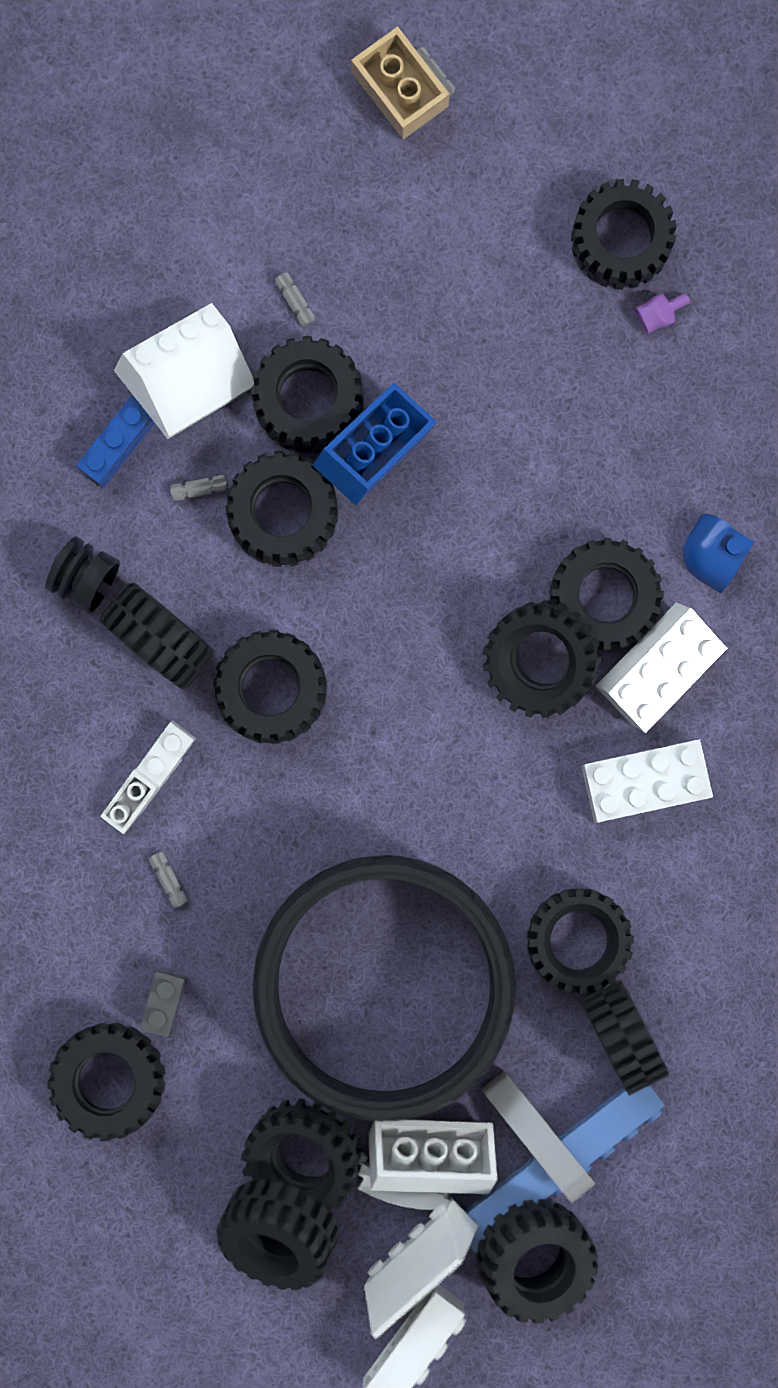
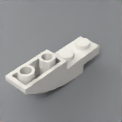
[100,721,196,834]
[358,1153,454,1210]

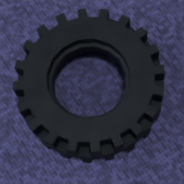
[549,538,664,652]
[483,600,601,718]
[241,1098,362,1212]

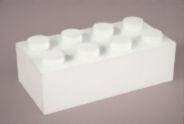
[596,602,727,733]
[581,739,713,823]
[368,1120,497,1194]
[363,1284,466,1388]

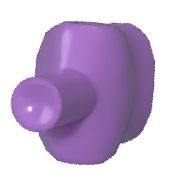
[634,293,690,335]

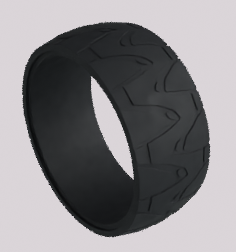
[253,855,516,1122]

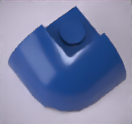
[683,513,755,594]

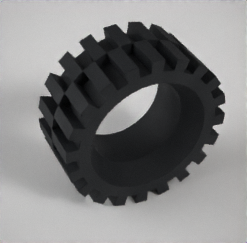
[571,179,677,290]
[526,888,634,994]
[580,980,669,1096]

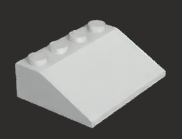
[114,303,254,439]
[364,1200,478,1338]

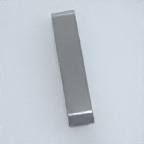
[481,1070,595,1203]

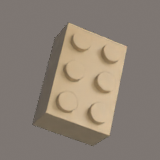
[351,26,450,140]

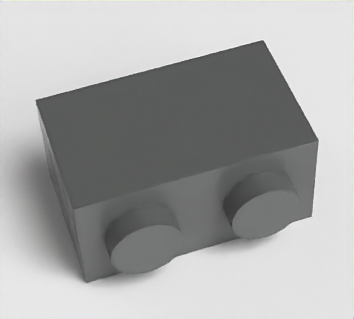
[139,970,188,1038]

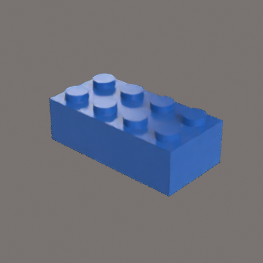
[313,382,437,506]

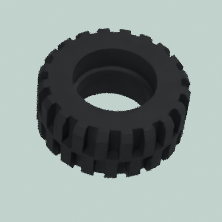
[251,336,363,453]
[225,451,338,567]
[100,582,214,689]
[213,630,327,744]
[47,1023,166,1141]
[216,1178,339,1290]
[476,1199,598,1324]

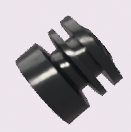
[45,536,120,614]

